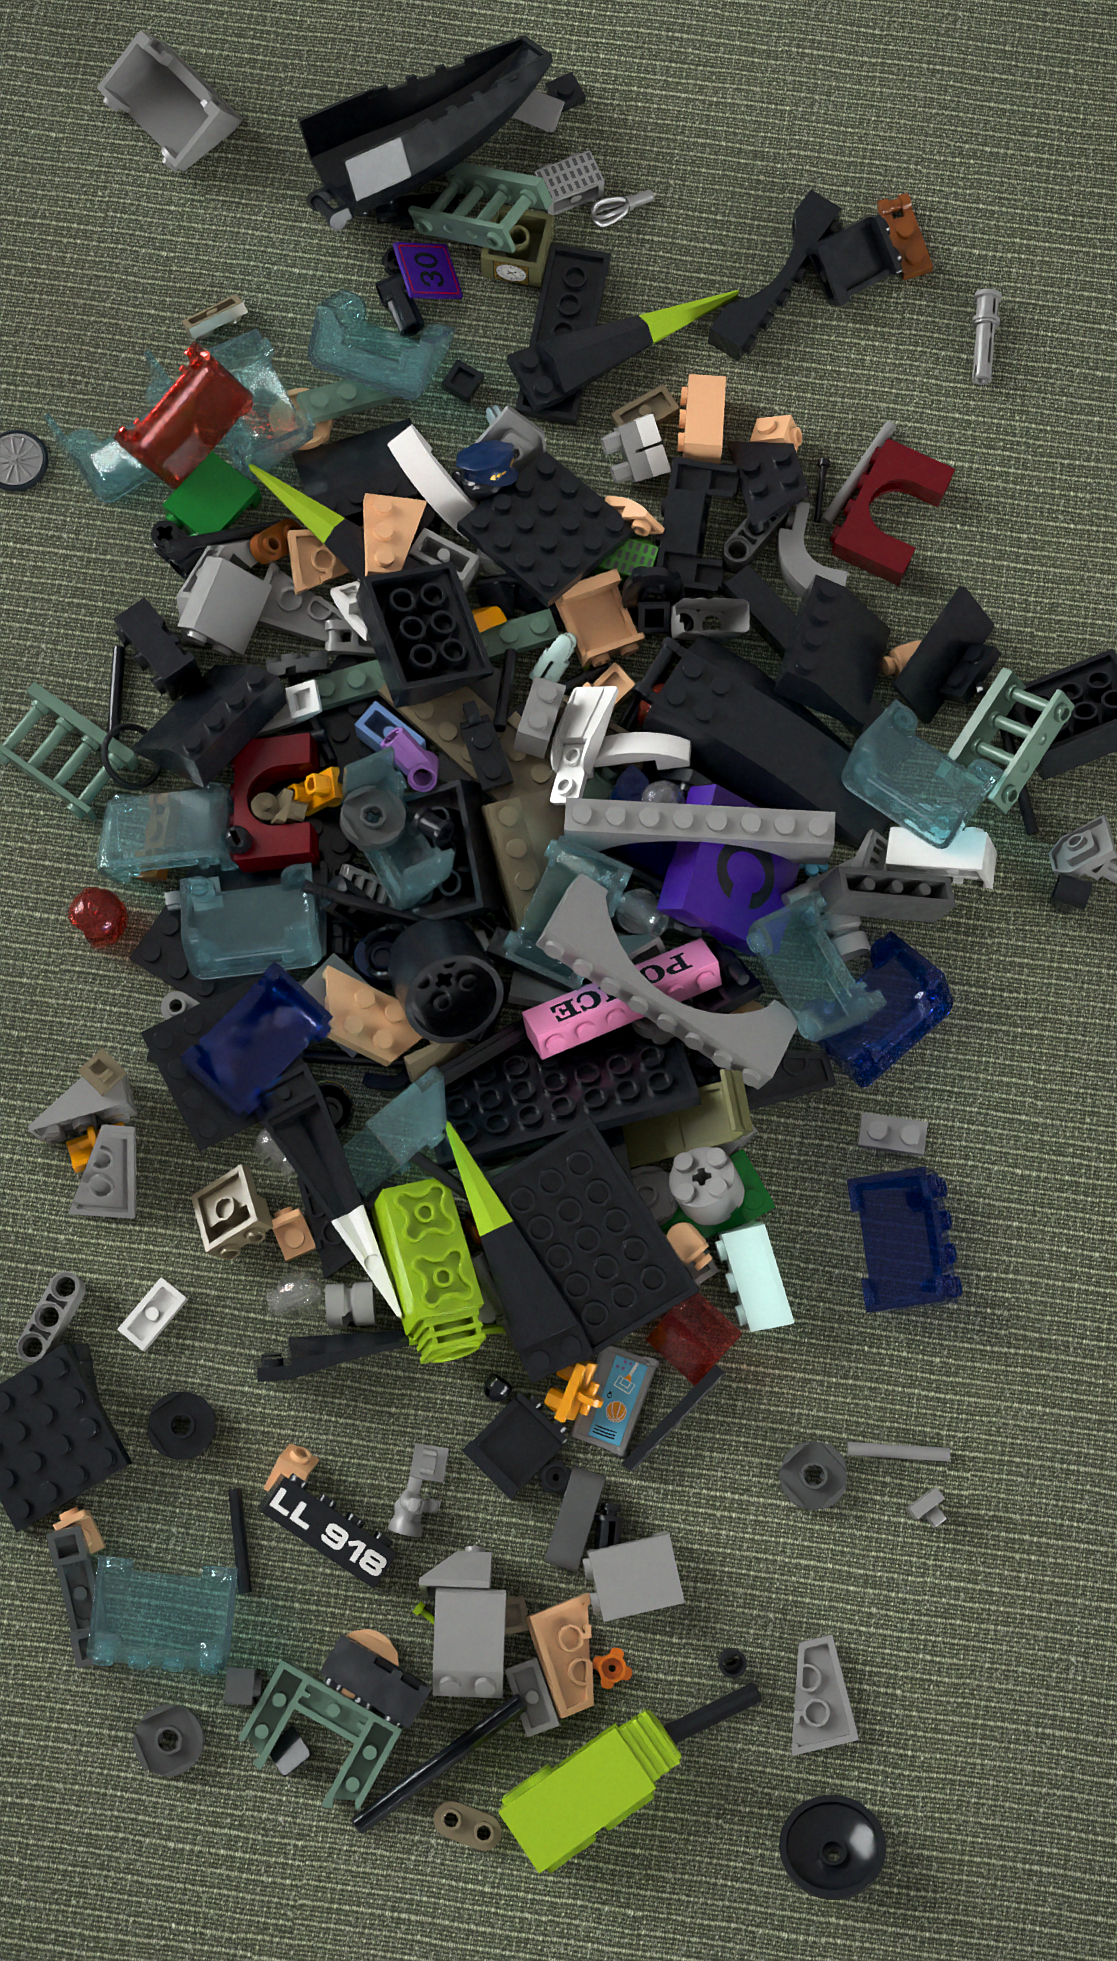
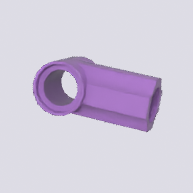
[381,727,440,792]

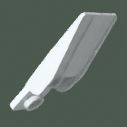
[550,686,618,805]

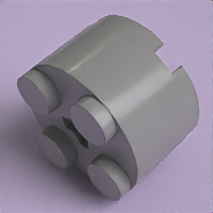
[669,1147,744,1225]

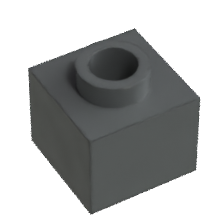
[223,1666,264,1705]

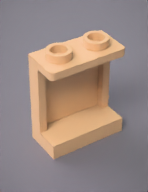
[555,568,645,667]

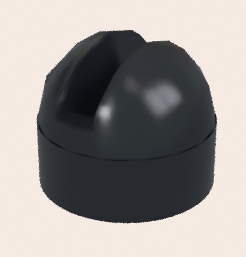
[224,825,253,854]
[484,1372,513,1402]
[718,1648,747,1678]

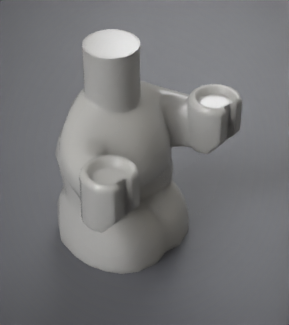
[388,1476,441,1537]

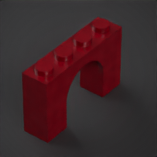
[829,438,955,586]
[230,733,319,873]

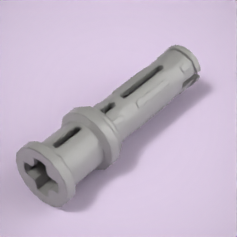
[971,289,1002,385]

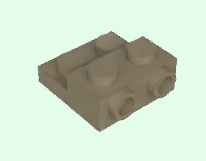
[191,1164,273,1260]

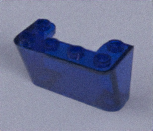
[847,1166,963,1314]

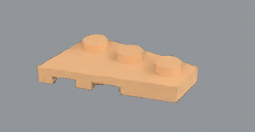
[525,1593,594,1718]

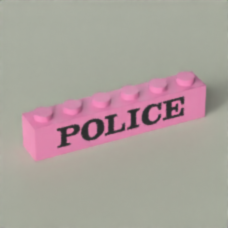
[522,938,722,1060]

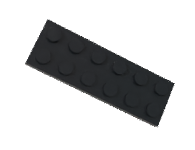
[515,243,611,426]

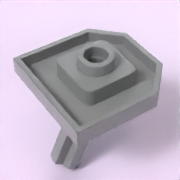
[475,405,546,473]
[1048,815,1117,884]

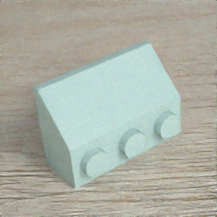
[715,1221,794,1332]

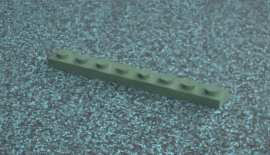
[306,608,559,711]

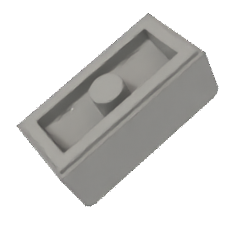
[512,90,565,132]

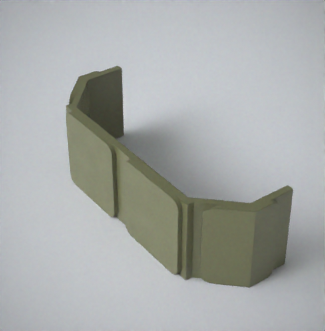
[622,1069,753,1169]

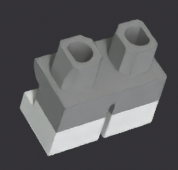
[600,414,671,483]

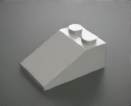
[433,1587,506,1698]

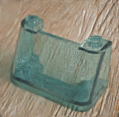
[307,288,456,400]
[189,328,316,481]
[841,699,1004,849]
[97,783,239,883]
[502,835,634,990]
[180,863,322,979]
[746,890,887,1042]

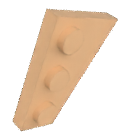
[363,493,427,577]
[287,526,364,595]

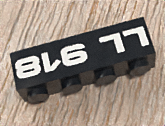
[257,1473,397,1589]

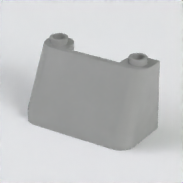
[97,30,243,172]

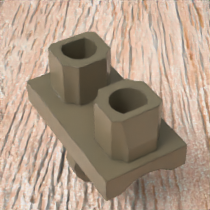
[251,788,308,826]

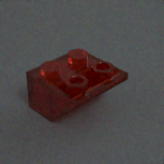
[645,1292,743,1386]

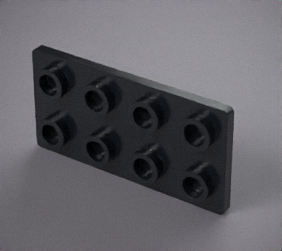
[893,586,1001,724]

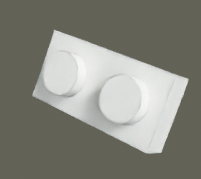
[117,1277,188,1352]

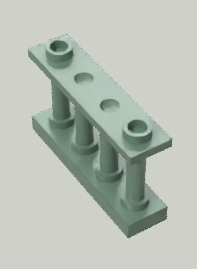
[408,162,553,253]
[934,668,1075,815]
[0,682,140,822]

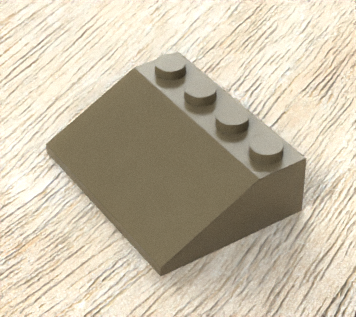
[480,788,600,933]

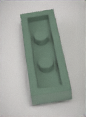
[296,370,394,426]

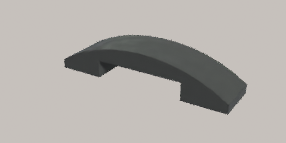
[46,1524,112,1668]

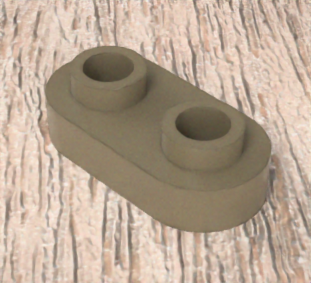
[434,1800,502,1851]

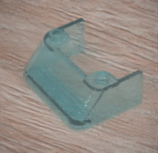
[43,349,201,503]
[341,746,454,910]
[343,1065,447,1199]

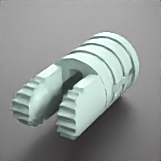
[529,632,578,683]

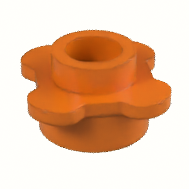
[592,1647,632,1689]

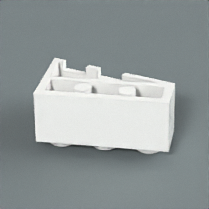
[885,823,997,889]

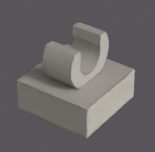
[410,1443,449,1483]
[905,1487,946,1527]

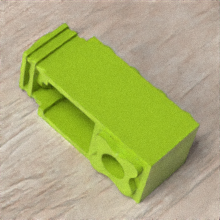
[371,1178,487,1364]
[498,1708,681,1874]

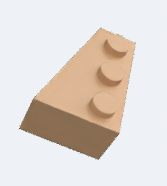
[677,374,726,464]

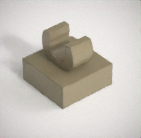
[78,1048,127,1097]

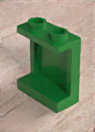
[162,451,262,548]

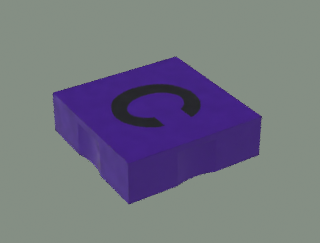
[656,784,800,956]

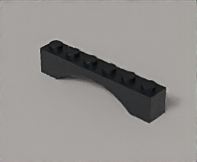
[708,190,842,362]

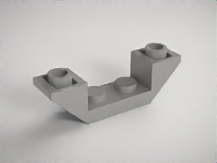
[176,538,258,646]

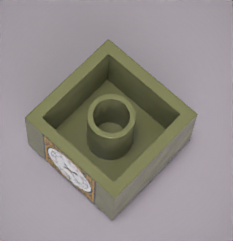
[480,205,554,288]

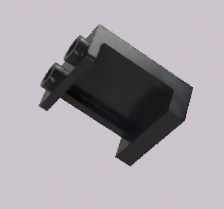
[806,214,903,306]
[462,1391,568,1500]

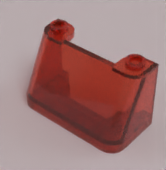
[113,341,253,489]

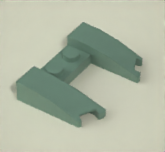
[238,1658,404,1809]

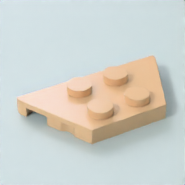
[322,965,424,1067]

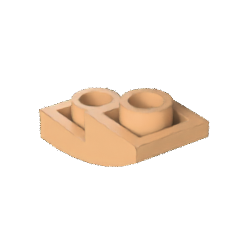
[605,496,665,536]

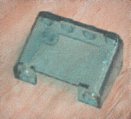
[86,1556,238,1675]

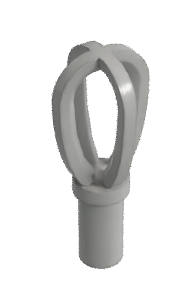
[591,189,654,227]

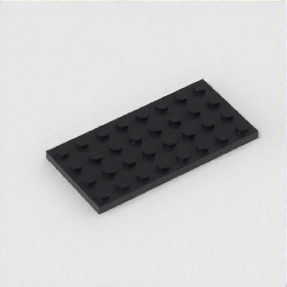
[418,1023,702,1170]

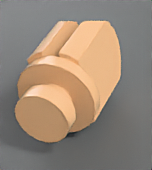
[881,640,922,677]
[667,1222,713,1271]

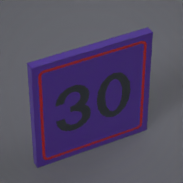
[392,242,463,299]

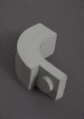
[776,502,848,599]

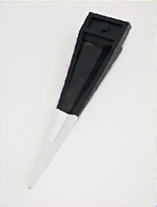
[247,1062,403,1319]

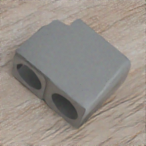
[671,597,750,643]

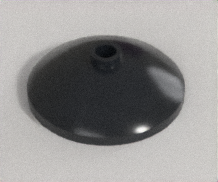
[779,1795,886,1900]

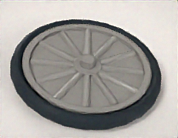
[0,430,48,491]

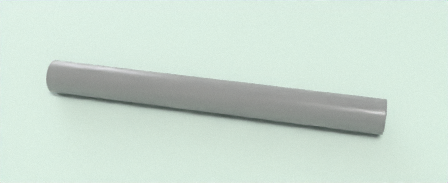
[821,421,896,526]

